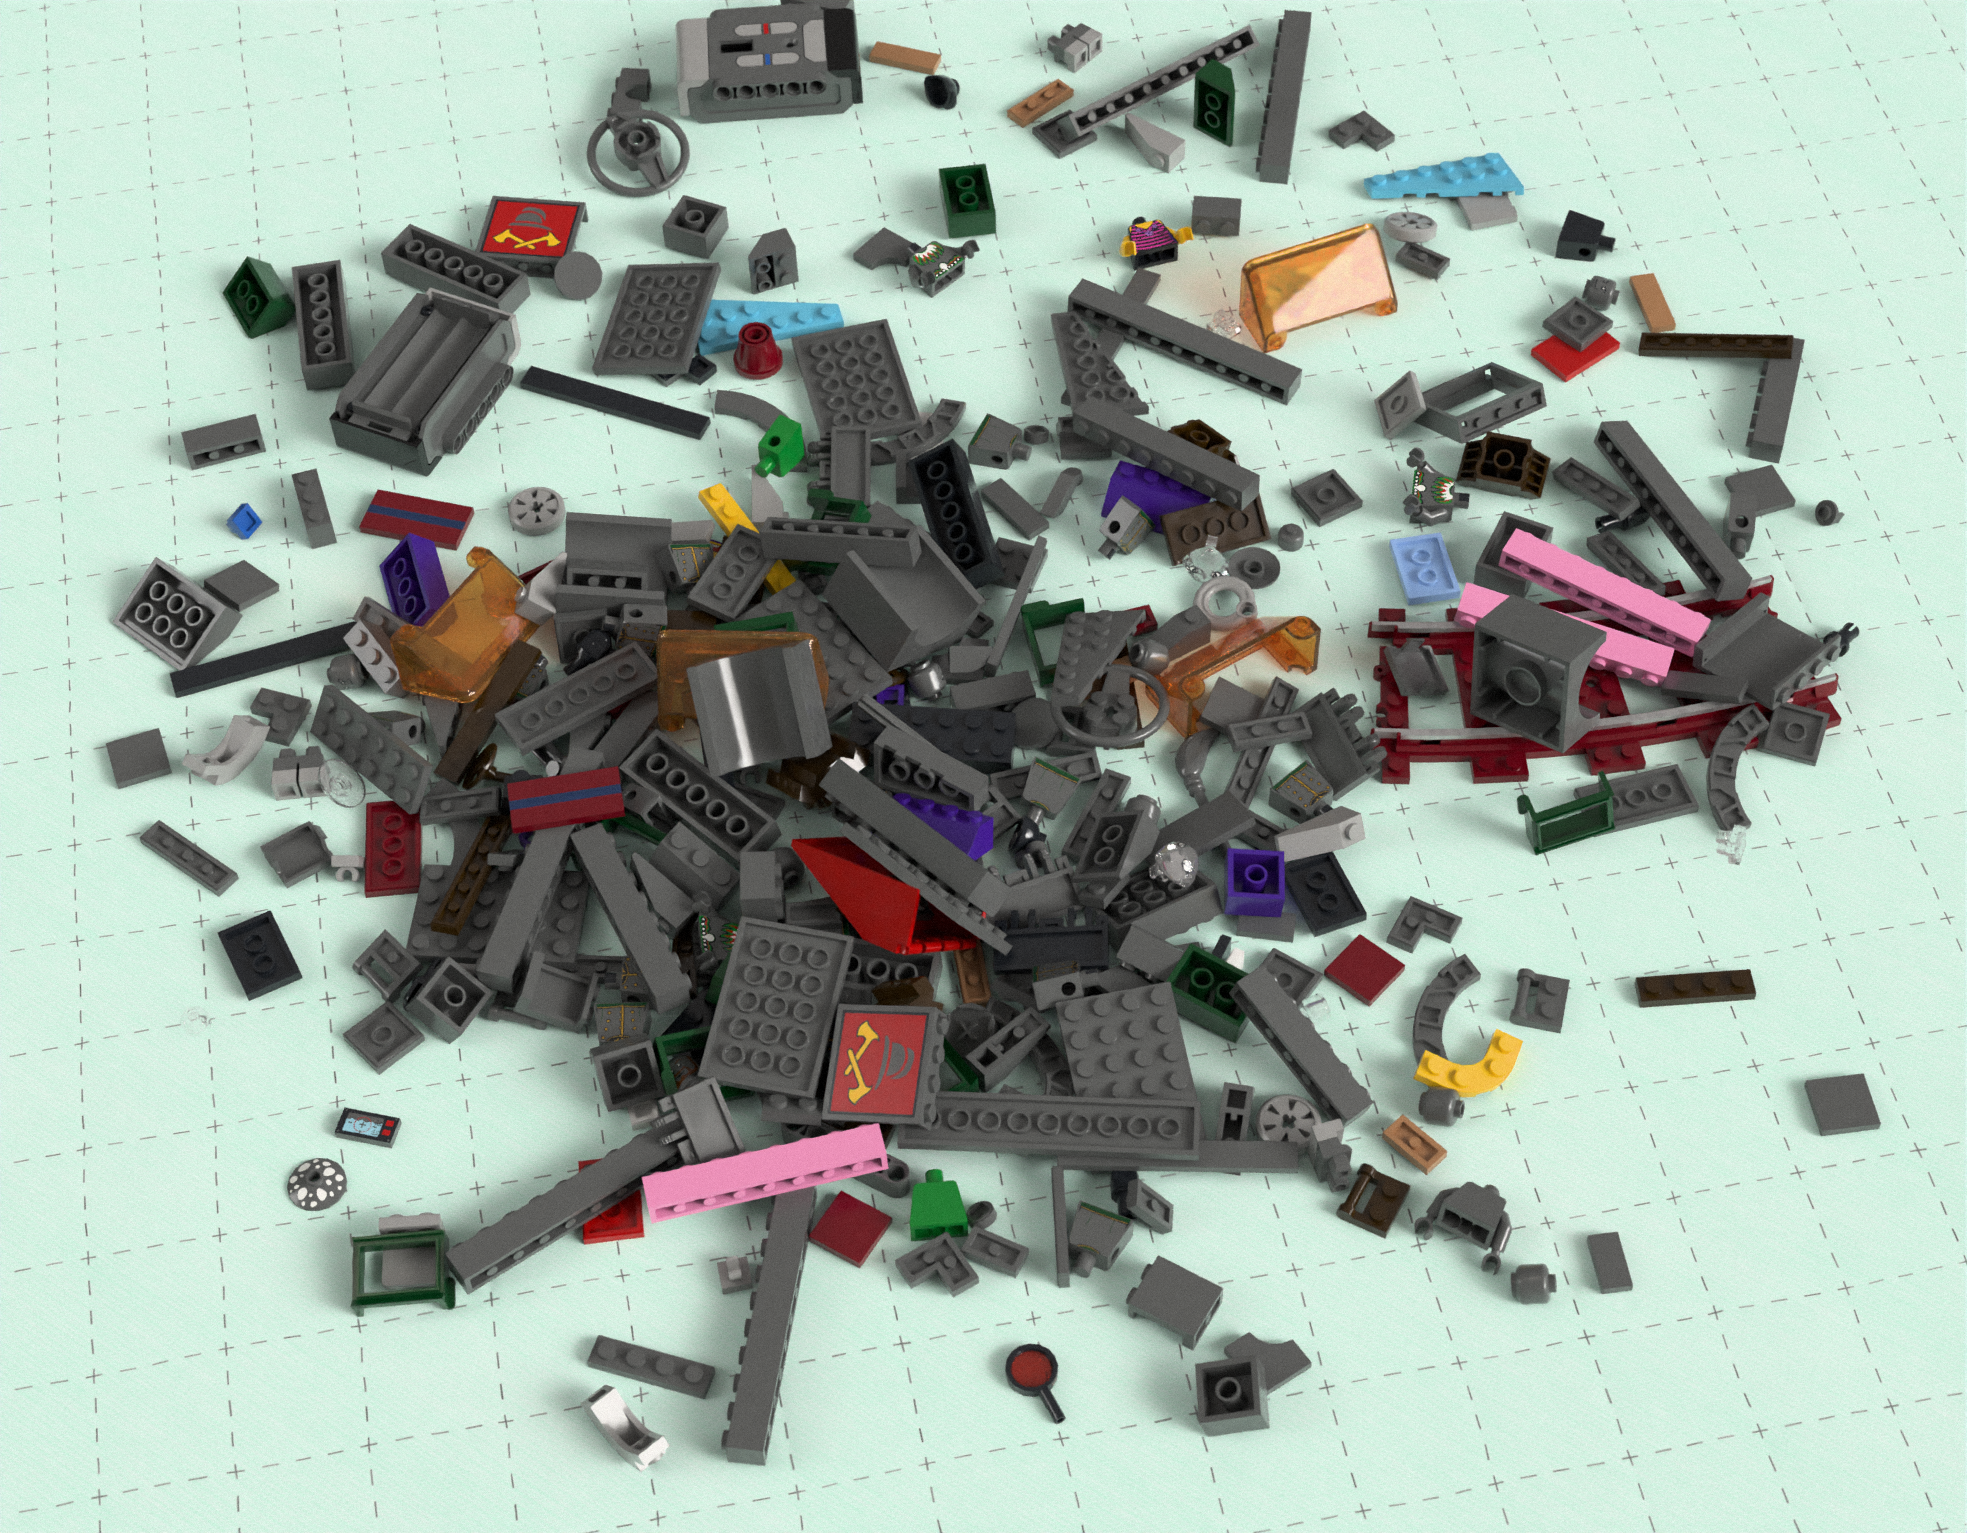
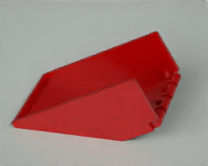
[791,836,986,955]

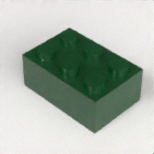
[939,163,996,239]
[1166,943,1250,1044]

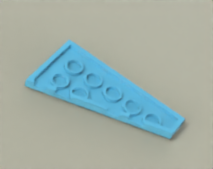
[1364,152,1524,199]
[697,300,844,356]

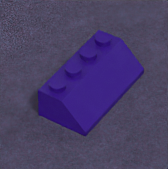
[1101,460,1216,535]
[379,533,456,636]
[871,793,993,861]

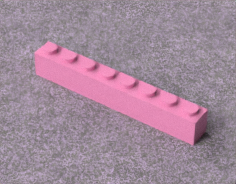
[1499,528,1711,657]
[1454,582,1674,687]
[642,1123,888,1223]

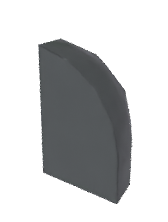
[948,646,993,673]

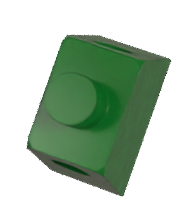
[755,414,805,478]
[910,1169,968,1241]

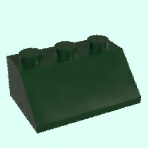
[1193,59,1235,147]
[222,256,296,339]

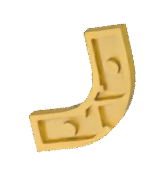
[1413,1029,1523,1097]

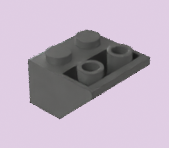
[748,227,799,295]

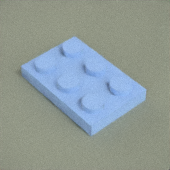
[1389,532,1461,605]

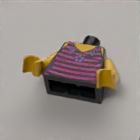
[1119,216,1194,271]

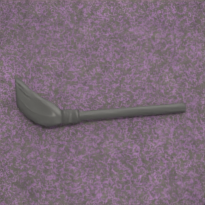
[1175,728,1231,859]

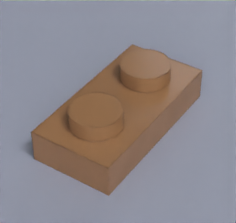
[1382,1114,1448,1175]

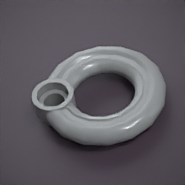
[1193,575,1258,632]

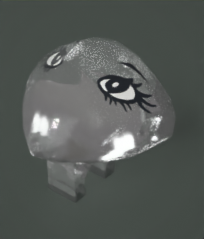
[1182,535,1229,583]
[1149,841,1199,888]

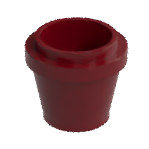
[733,322,783,380]

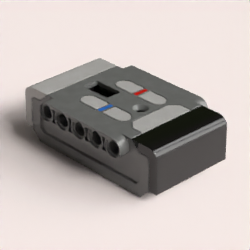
[675,3,863,123]
[329,288,521,477]

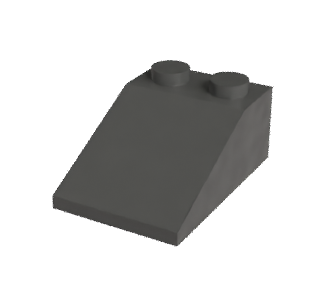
[1072,810,1160,883]

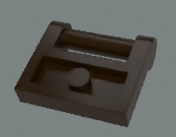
[1336,1163,1410,1239]

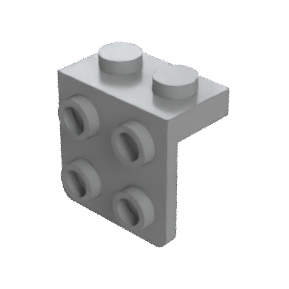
[378,1212,446,1289]

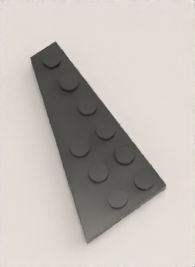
[1051,311,1149,416]
[1051,609,1146,707]

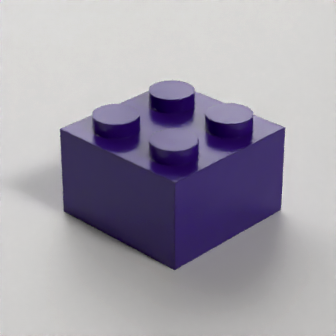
[1224,848,1285,918]

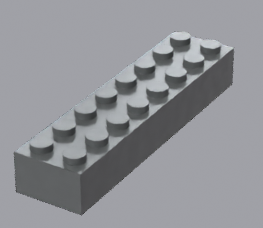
[819,758,1013,917]

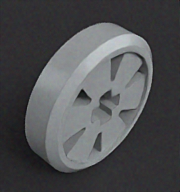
[1383,212,1437,243]
[508,487,566,536]
[1255,1094,1321,1156]

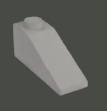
[1125,113,1185,173]
[752,465,789,531]
[515,552,567,626]
[1274,806,1366,862]

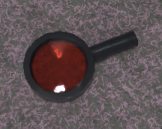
[1005,1343,1066,1424]

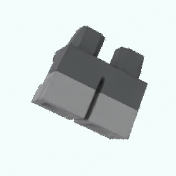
[1047,23,1102,74]
[271,746,328,801]
[1308,1118,1352,1193]

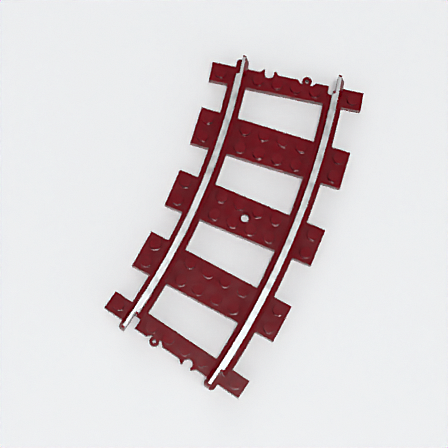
[1367,575,1842,785]

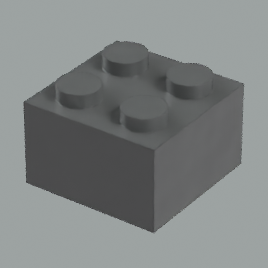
[662,195,729,259]
[405,956,493,1044]
[590,1033,665,1112]
[1195,1355,1270,1437]

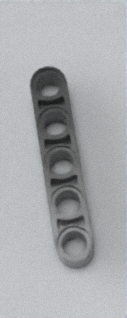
[781,1121,911,1198]

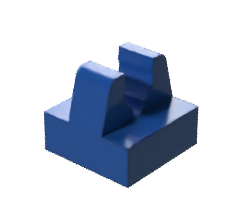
[226,503,263,540]

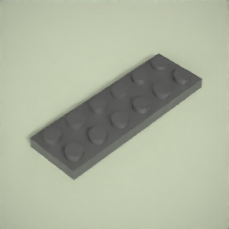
[495,641,664,756]
[310,684,433,814]

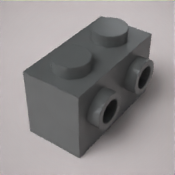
[1191,196,1242,236]
[1116,924,1183,984]

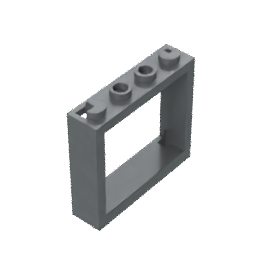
[1413,362,1547,444]

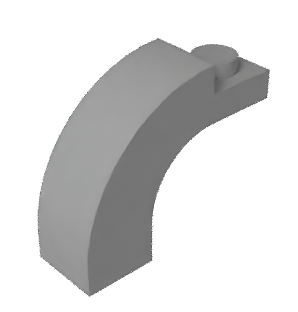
[182,715,270,785]
[581,1384,670,1472]

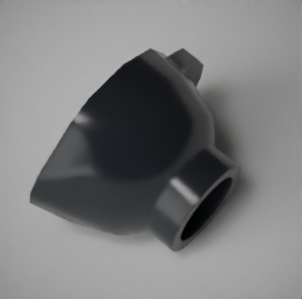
[924,75,960,110]
[1007,815,1047,854]

